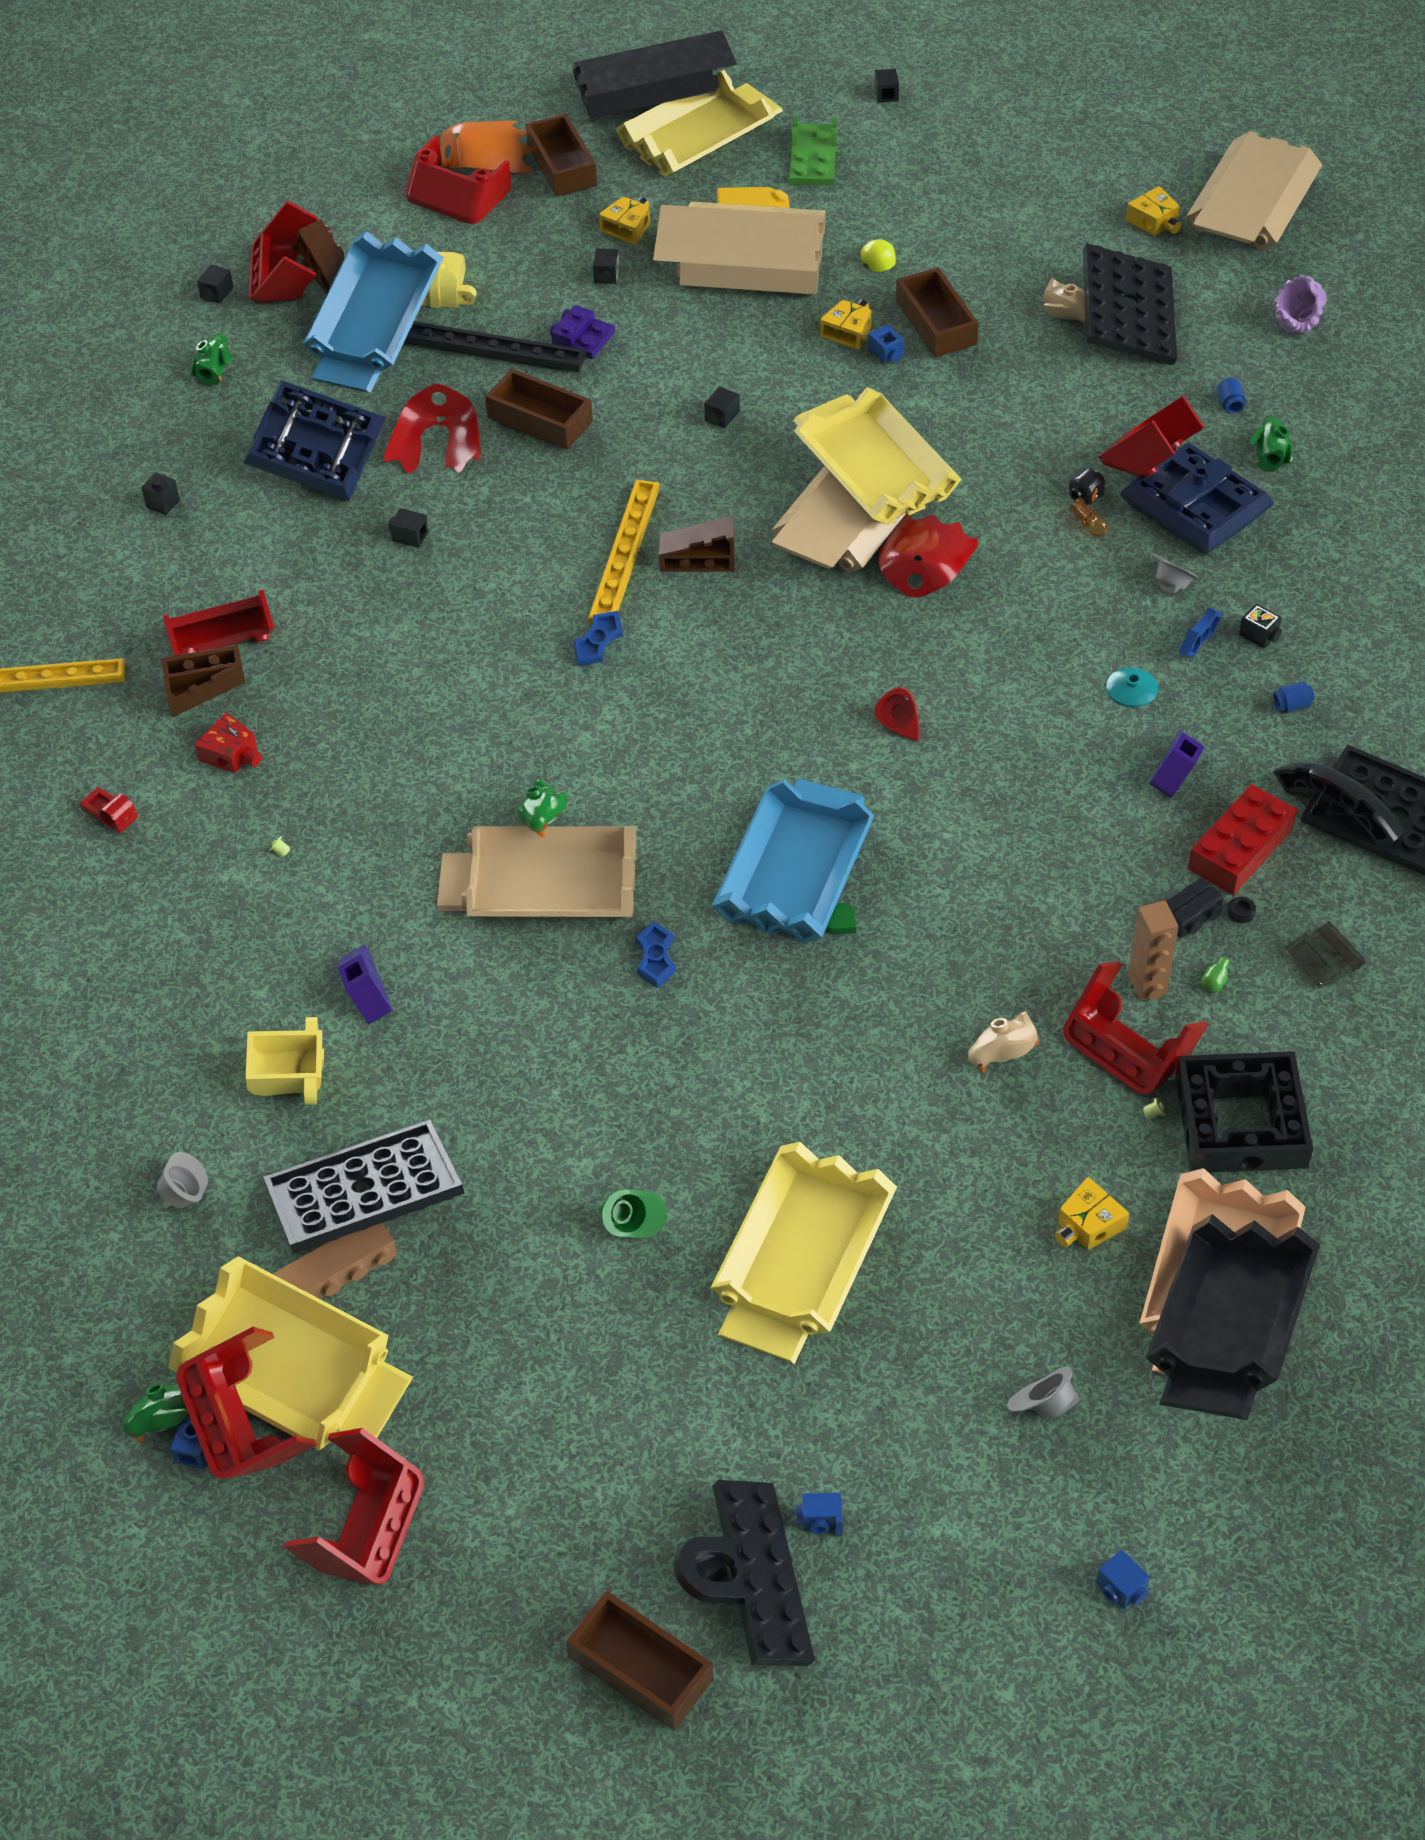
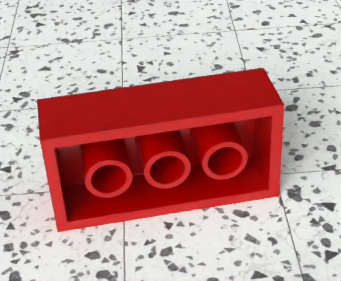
[1188,784,1297,896]

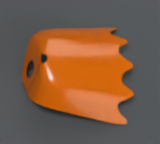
[441,120,533,174]

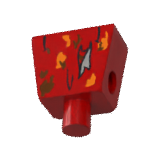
[194,713,262,773]

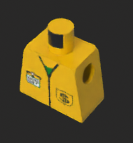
[1126,186,1182,236]
[599,197,650,245]
[820,299,872,350]
[1055,1177,1129,1250]

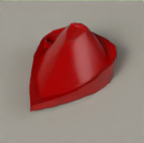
[875,687,920,741]

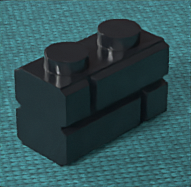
[1166,877,1223,938]

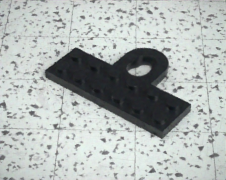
[674,1480,815,1666]

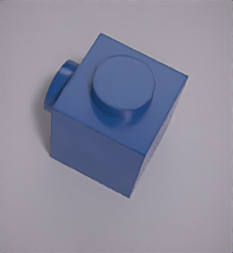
[170,1417,207,1470]
[1096,1549,1150,1609]

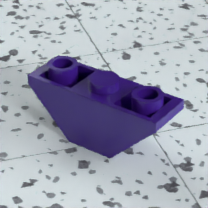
[1149,730,1204,798]
[337,944,393,1024]

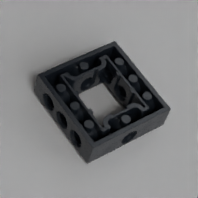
[1175,1051,1313,1172]

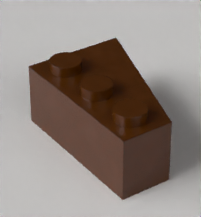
[291,219,345,294]
[659,516,735,572]
[161,645,246,717]

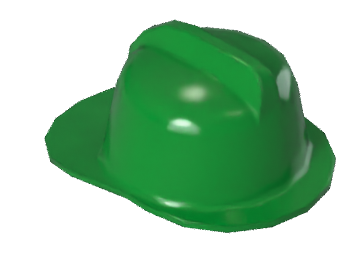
[598,1189,667,1238]

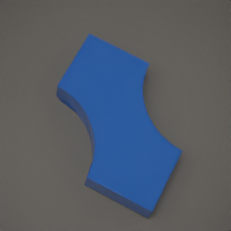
[1178,607,1223,657]
[573,611,623,666]
[635,921,676,988]

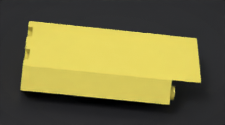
[615,70,783,177]
[793,387,962,525]
[711,1142,897,1364]
[168,1256,413,1451]

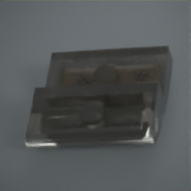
[1284,921,1366,989]

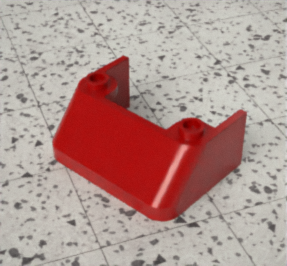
[405,135,512,224]
[248,200,318,303]
[1098,395,1205,478]
[163,590,275,656]
[1063,961,1209,1094]
[176,1326,317,1479]
[284,1428,424,1585]

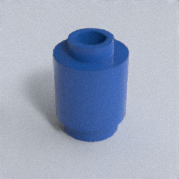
[1217,378,1246,413]
[1273,681,1314,713]

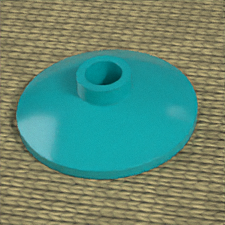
[1106,667,1158,707]

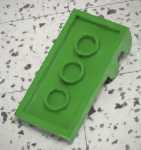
[789,115,837,185]

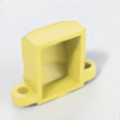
[421,252,477,308]
[246,1017,324,1105]

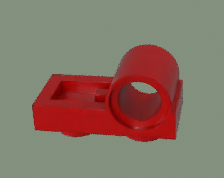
[79,787,138,834]

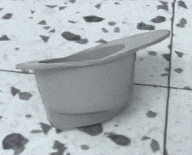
[1152,553,1198,594]
[157,1152,208,1209]
[1007,1367,1079,1417]

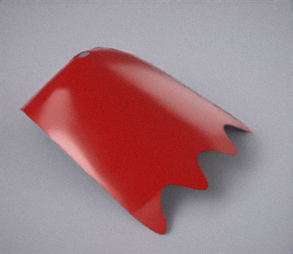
[384,384,481,474]
[879,514,978,598]

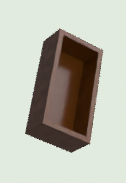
[525,113,597,196]
[896,267,979,357]
[485,368,593,450]
[566,1590,714,1731]

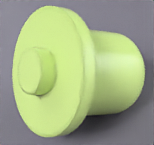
[268,836,290,857]
[1143,1097,1166,1119]

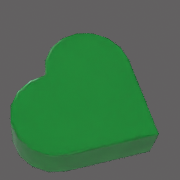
[825,903,856,934]

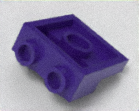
[550,305,615,359]

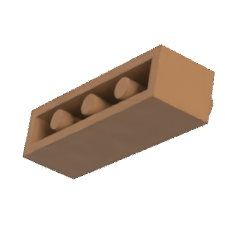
[1128,900,1179,1001]
[273,1223,397,1299]

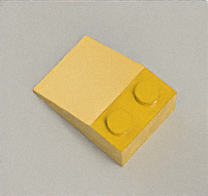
[717,187,790,208]

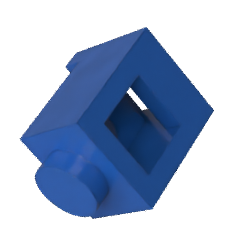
[868,325,904,363]
[796,1493,842,1536]

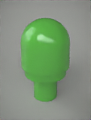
[1201,957,1230,993]

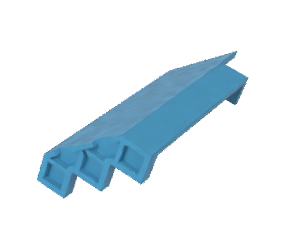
[303,231,444,392]
[712,779,875,943]

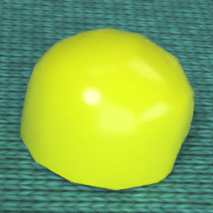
[860,239,896,272]

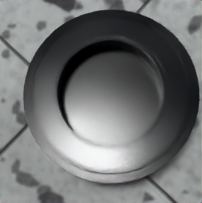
[1227,897,1256,924]

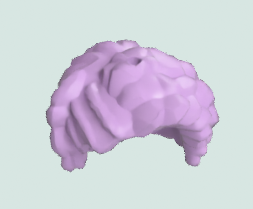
[1274,275,1327,333]

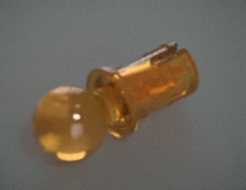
[1070,498,1108,537]

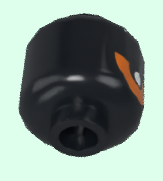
[1069,469,1105,505]

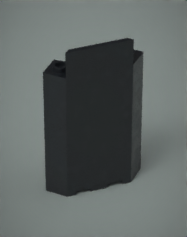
[572,30,737,122]
[1145,1214,1320,1420]

